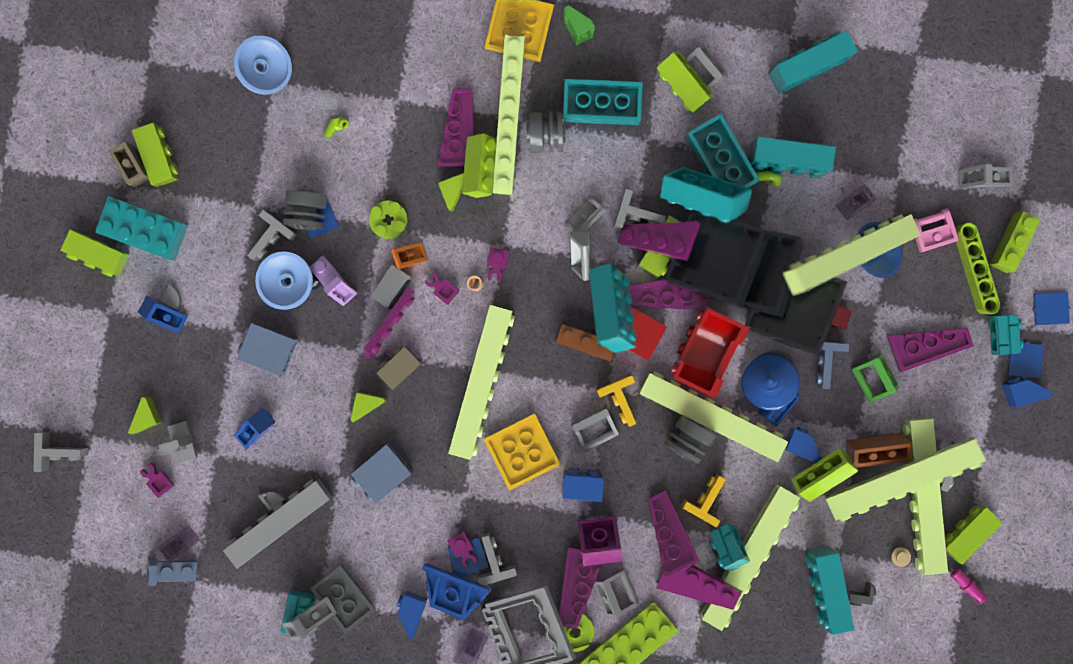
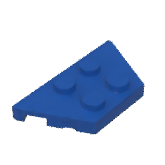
[422,563,492,620]

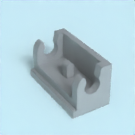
[564,198,606,232]
[370,264,414,310]

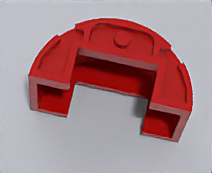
[670,307,750,398]

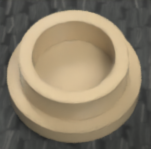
[891,547,911,567]

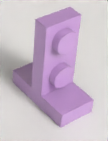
[310,255,358,306]

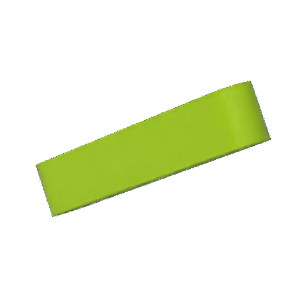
[955,223,1000,314]

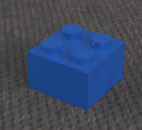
[562,468,604,502]

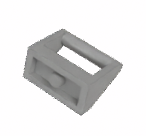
[686,45,727,89]
[570,232,591,281]
[571,408,619,452]
[594,569,639,618]

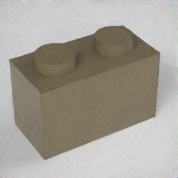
[108,141,149,188]
[377,346,422,390]

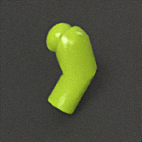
[323,117,349,139]
[755,171,782,186]

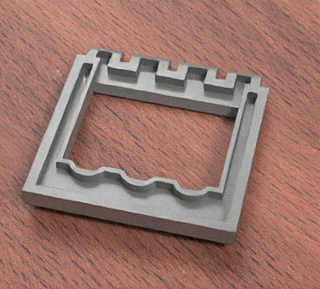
[481,585,575,664]

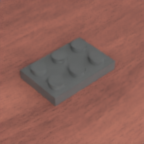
[310,564,377,634]

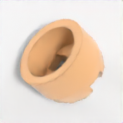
[467,275,483,291]

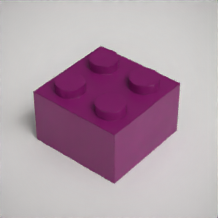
[578,516,622,566]

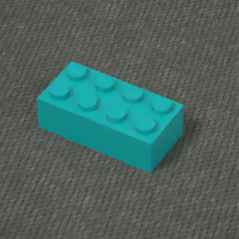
[769,31,858,94]
[563,79,643,125]
[685,113,760,188]
[748,137,836,178]
[660,167,752,222]
[95,196,188,261]
[589,263,637,353]
[805,546,855,635]

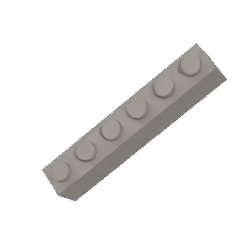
[223,479,333,569]

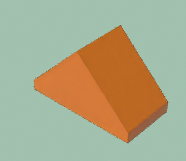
[391,242,428,270]

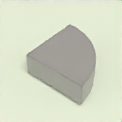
[160,284,181,310]
[258,491,286,511]

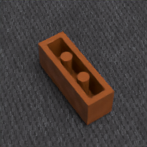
[556,324,614,362]
[846,433,912,468]

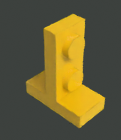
[596,375,636,427]
[681,473,726,527]

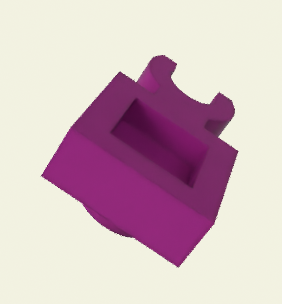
[487,247,509,282]
[425,272,460,305]
[140,462,175,498]
[447,531,477,568]

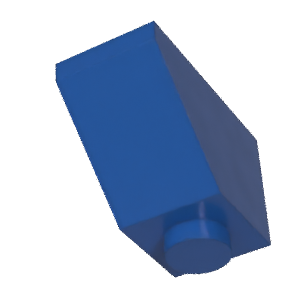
[138,295,188,333]
[1002,377,1053,408]
[234,408,275,450]
[785,426,822,463]
[396,591,428,639]

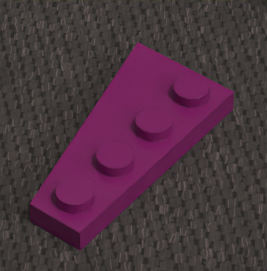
[437,89,474,168]
[617,221,700,260]
[628,280,708,311]
[363,287,415,360]
[887,328,974,372]
[649,491,700,578]
[559,548,602,629]
[656,565,743,610]

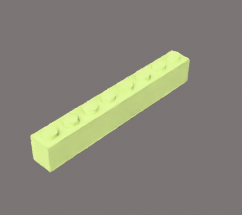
[493,35,525,195]
[783,214,921,295]
[448,305,515,460]
[638,371,788,462]
[902,417,948,575]
[825,437,986,521]
[699,484,800,631]

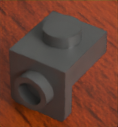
[847,582,876,606]

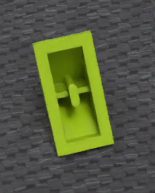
[438,173,464,212]
[351,392,388,422]
[128,396,162,434]

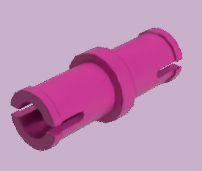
[950,568,988,604]

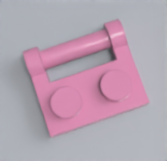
[914,208,959,253]

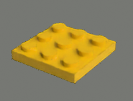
[485,0,554,62]
[483,413,561,491]

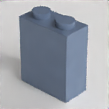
[237,323,298,376]
[351,443,413,504]

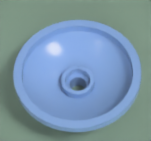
[234,35,292,95]
[255,252,313,310]

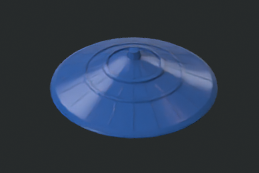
[857,222,902,278]
[741,353,800,410]

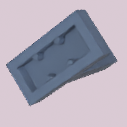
[815,342,849,389]
[146,558,197,586]

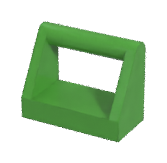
[564,6,595,46]
[851,353,899,403]

